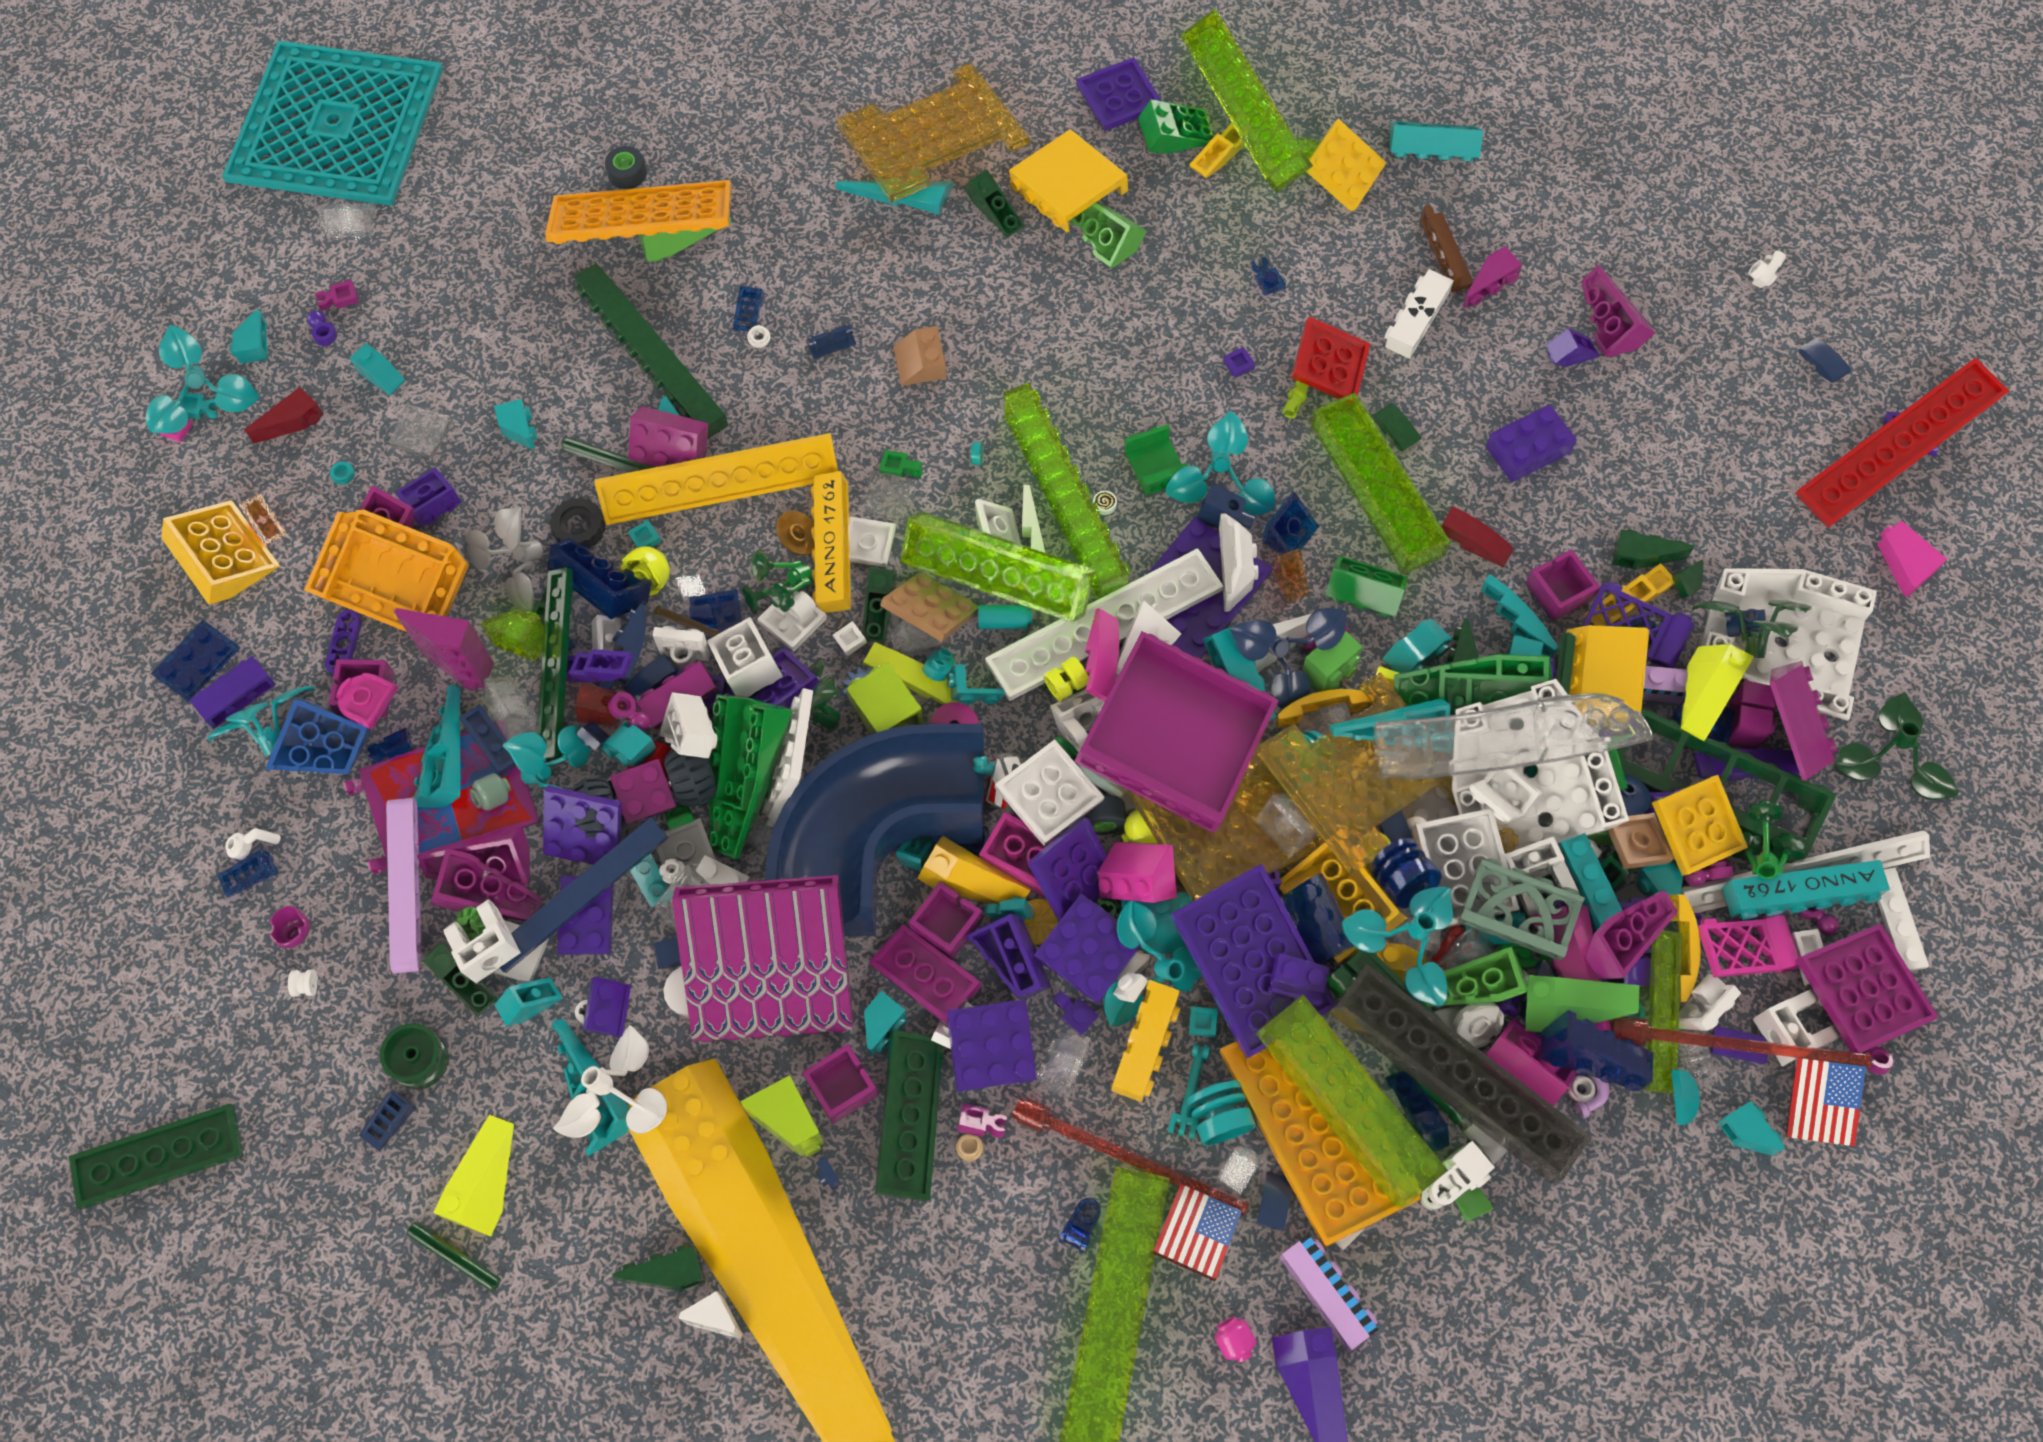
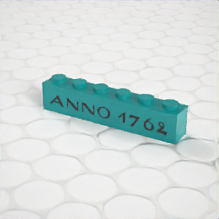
[1722,860,1890,920]

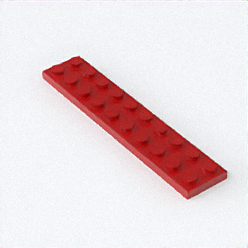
[1795,357,2010,529]

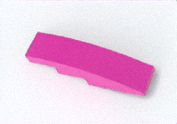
[1085,608,1119,702]

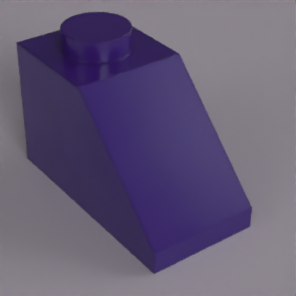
[1546,328,1600,367]

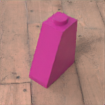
[1877,520,1947,597]

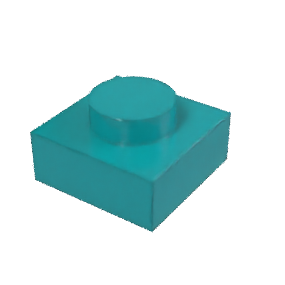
[627,520,661,548]
[1188,1006,1218,1038]

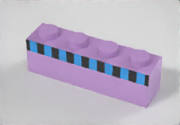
[1642,666,1688,704]
[1279,1234,1379,1353]

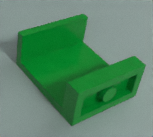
[1124,424,1188,496]

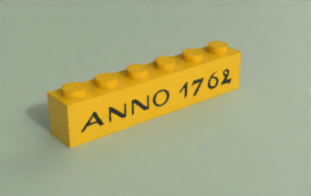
[811,471,851,613]

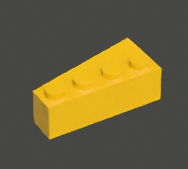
[1112,980,1181,1102]

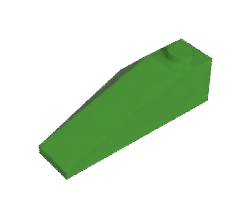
[1071,201,1147,268]
[638,218,732,262]
[1425,947,1528,1007]
[1525,975,1640,1033]

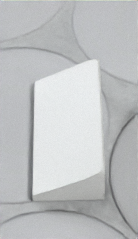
[592,615,621,651]

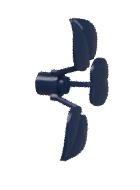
[1230,608,1346,710]

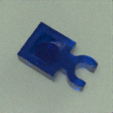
[1251,257,1286,296]
[367,727,412,764]

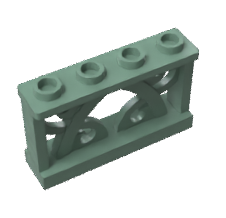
[1458,858,1585,961]

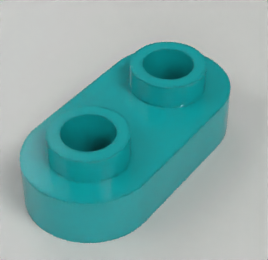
[922,648,955,681]

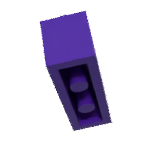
[189,656,276,730]

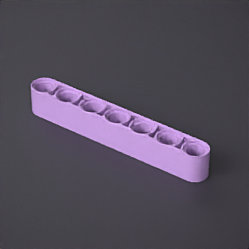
[386,798,421,974]

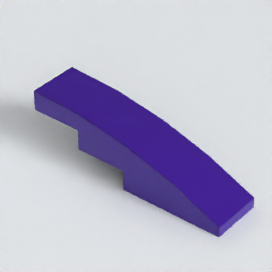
[566,649,634,682]
[1694,749,1800,781]

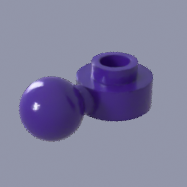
[307,311,337,346]

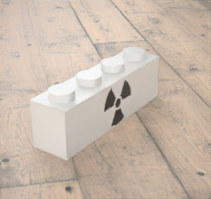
[1384,269,1454,359]

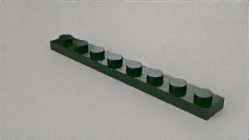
[537,567,573,761]

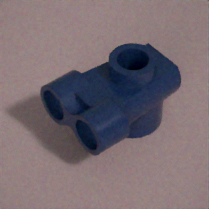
[1725,609,1766,637]

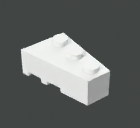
[1115,601,1181,681]

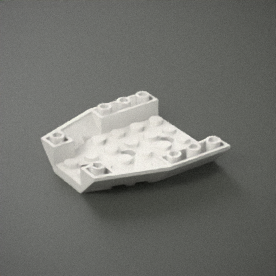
[1701,569,1877,721]
[1452,679,1629,854]

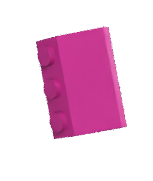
[1098,842,1177,903]
[1482,1017,1580,1110]

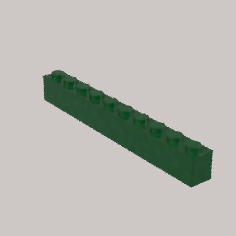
[574,263,728,439]

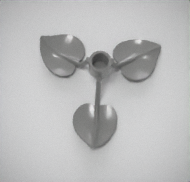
[465,507,543,614]

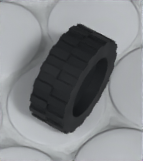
[550,497,606,551]

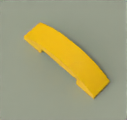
[1276,689,1376,728]
[1668,894,1701,1002]

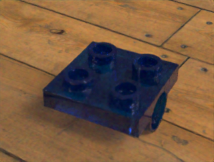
[689,589,742,643]

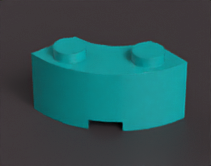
[1382,619,1452,673]
[601,722,656,768]

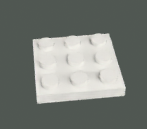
[994,739,1104,846]

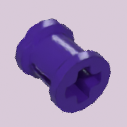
[1496,993,1525,1017]

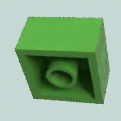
[1302,630,1363,692]

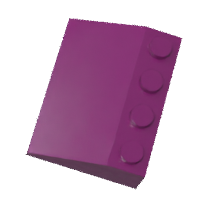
[394,608,494,691]
[1770,661,1838,780]

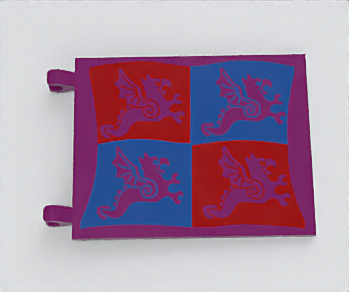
[343,718,540,874]

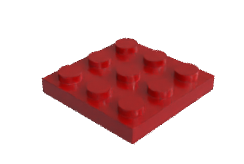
[1291,316,1370,405]

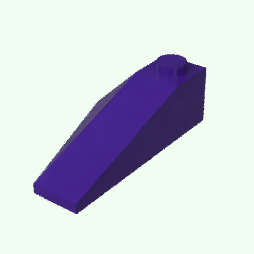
[1272,1327,1348,1442]

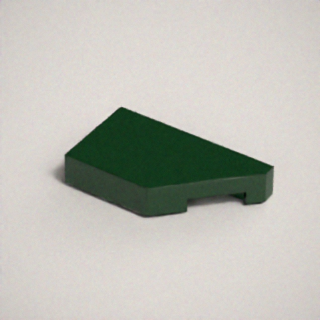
[1672,560,1704,599]

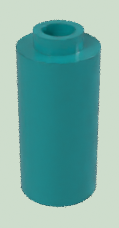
[978,605,1032,629]

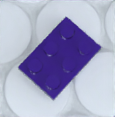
[557,876,614,955]

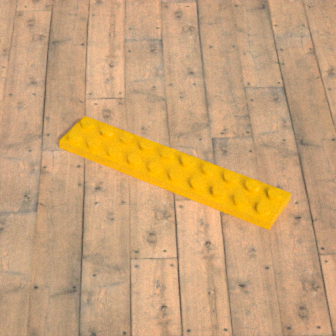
[595,433,838,525]

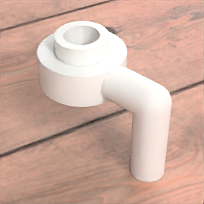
[226,828,280,860]

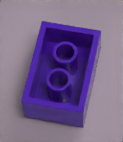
[1486,404,1577,482]

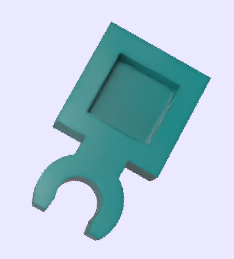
[178,391,218,419]
[984,897,1034,921]

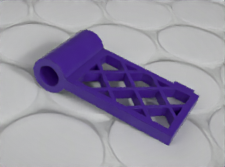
[1581,581,1695,669]

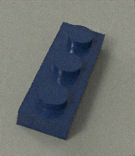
[458,704,516,776]

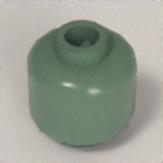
[470,773,511,811]

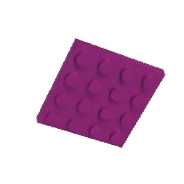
[1796,923,1939,1057]

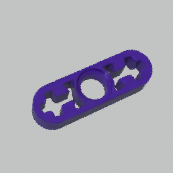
[325,609,362,676]

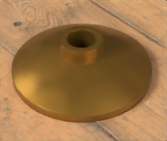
[776,511,815,555]

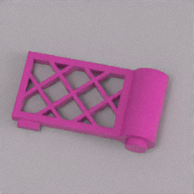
[1698,915,1800,978]

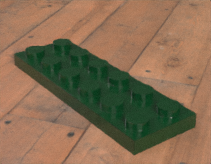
[875,1030,943,1202]
[69,1103,244,1210]

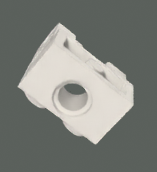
[1050,689,1105,752]
[1505,836,1578,917]
[444,899,521,983]
[1753,989,1841,1067]
[1419,1141,1495,1210]

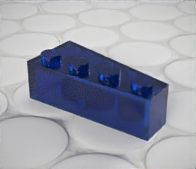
[547,538,652,620]
[1540,1010,1653,1091]

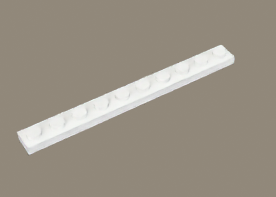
[1681,830,1930,913]

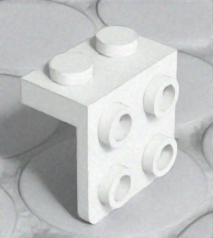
[1469,760,1542,822]

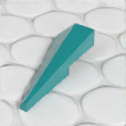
[835,181,954,215]
[412,684,460,808]
[1330,698,1455,755]
[551,1019,630,1156]

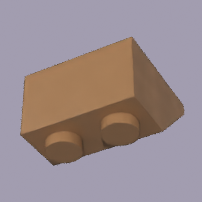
[893,326,947,386]

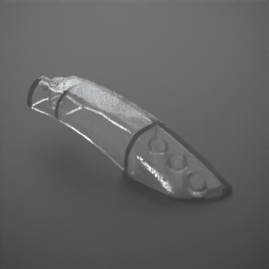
[1374,693,1653,780]

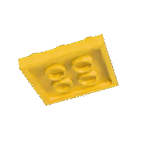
[1303,118,1387,211]
[1652,775,1748,876]

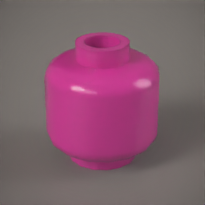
[1214,1316,1257,1363]

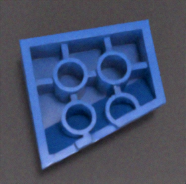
[265,699,371,774]

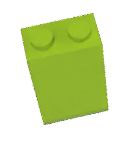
[846,662,923,735]
[741,1075,824,1157]

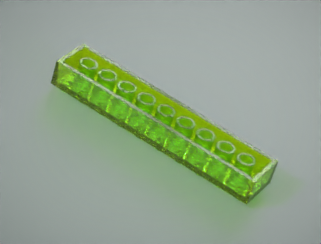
[1180,8,1313,193]
[1003,382,1131,600]
[1059,1166,1170,1442]

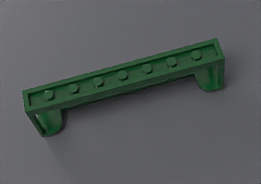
[1617,709,1837,861]

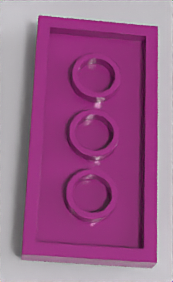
[869,924,982,1026]

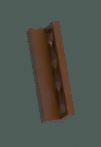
[1420,204,1474,292]

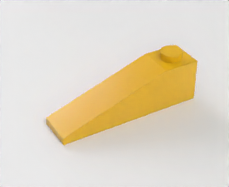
[917,836,1031,905]

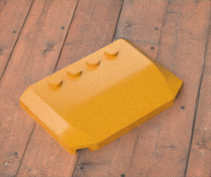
[304,509,469,632]

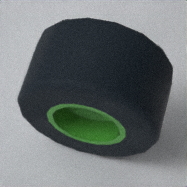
[605,146,647,189]
[1083,795,1126,835]

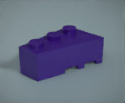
[966,914,1051,998]

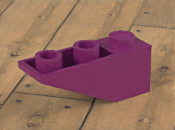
[1463,246,1523,308]

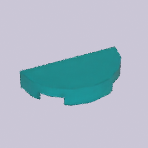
[1672,1070,1700,1125]

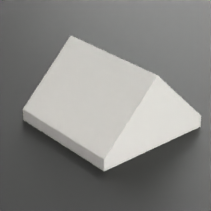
[975,499,1023,557]
[679,1291,743,1339]

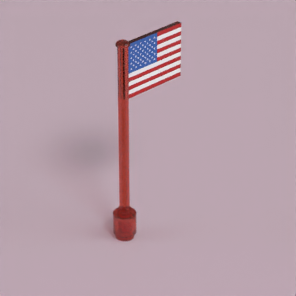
[1611,1016,1872,1146]
[1012,1097,1249,1282]

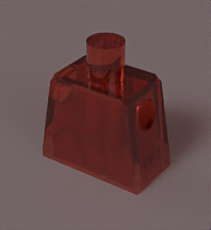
[575,683,630,728]

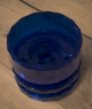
[1370,838,1442,909]

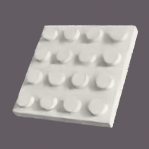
[761,688,813,826]

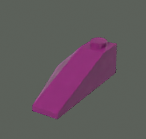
[1581,265,1655,357]
[417,825,530,885]
[430,848,542,921]
[1586,891,1678,979]

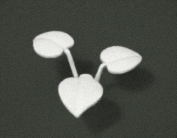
[553,1025,667,1138]

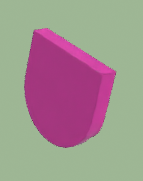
[336,673,399,730]

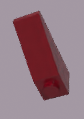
[244,387,324,444]

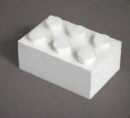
[707,617,783,697]

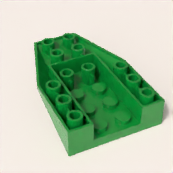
[707,694,793,859]

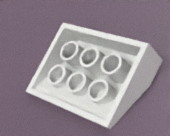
[1411,808,1519,928]

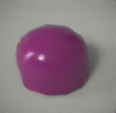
[269,906,310,948]

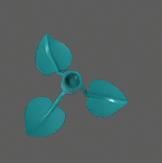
[146,325,260,434]
[1165,411,1276,516]
[207,686,316,756]
[503,725,591,788]
[1342,887,1453,1007]
[1104,901,1202,1027]

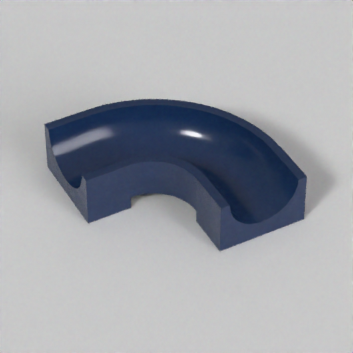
[765,724,985,936]

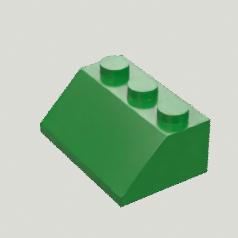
[1325,555,1408,617]

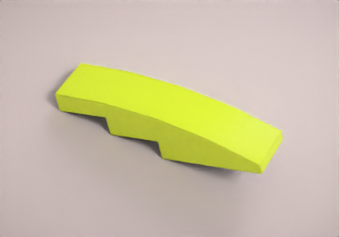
[862,642,958,705]

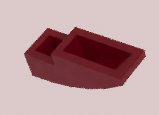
[1439,506,1514,568]

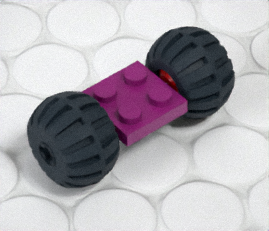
[571,749,717,838]

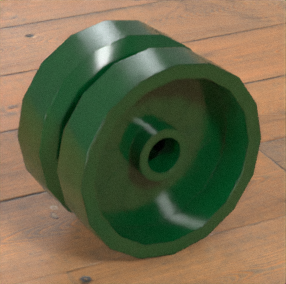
[380,1023,449,1090]

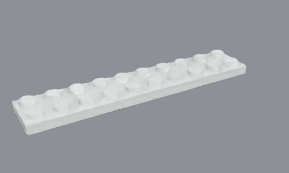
[985,548,1223,701]

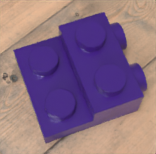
[395,467,461,527]

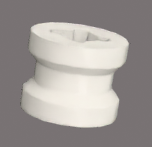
[288,969,318,997]

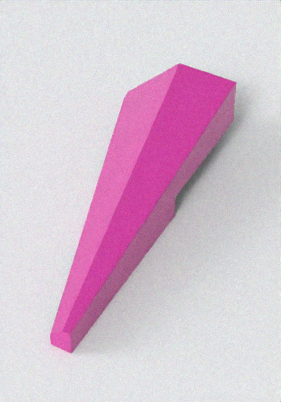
[1527,906,1612,1043]

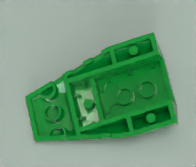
[1394,654,1552,731]

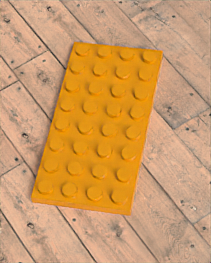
[545,180,732,244]
[1219,1017,1421,1248]

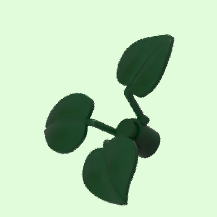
[1692,600,1812,658]
[808,657,841,730]
[1834,692,1959,800]

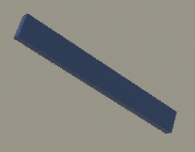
[499,817,669,973]

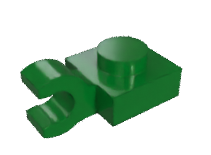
[879,450,923,479]

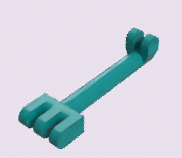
[1168,1043,1210,1139]

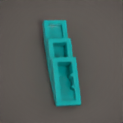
[1480,574,1558,659]

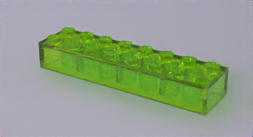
[1310,393,1451,575]
[900,511,1095,623]
[1256,995,1448,1209]

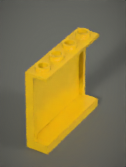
[1009,129,1128,233]

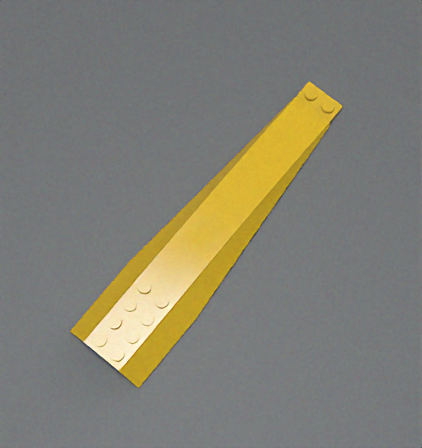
[628,1059,896,1442]

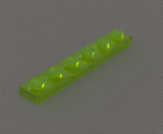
[1646,930,1682,1094]

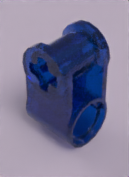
[1058,1198,1101,1255]

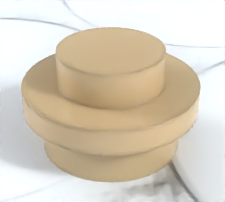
[956,1134,983,1161]

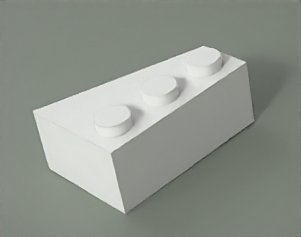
[659,692,717,758]

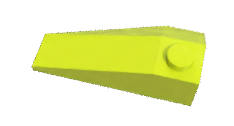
[1681,644,1754,741]
[433,1115,514,1237]

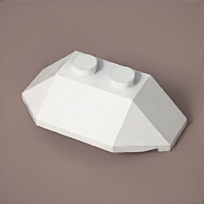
[1219,514,1258,611]

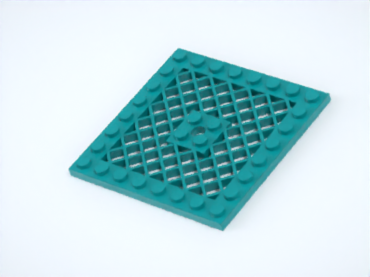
[222,41,444,206]

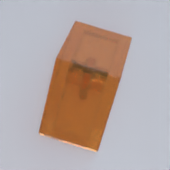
[238,493,287,546]
[1273,549,1310,602]

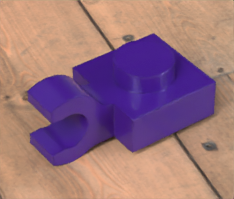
[1052,990,1099,1036]

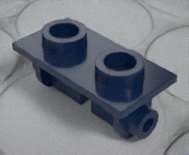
[806,324,857,359]

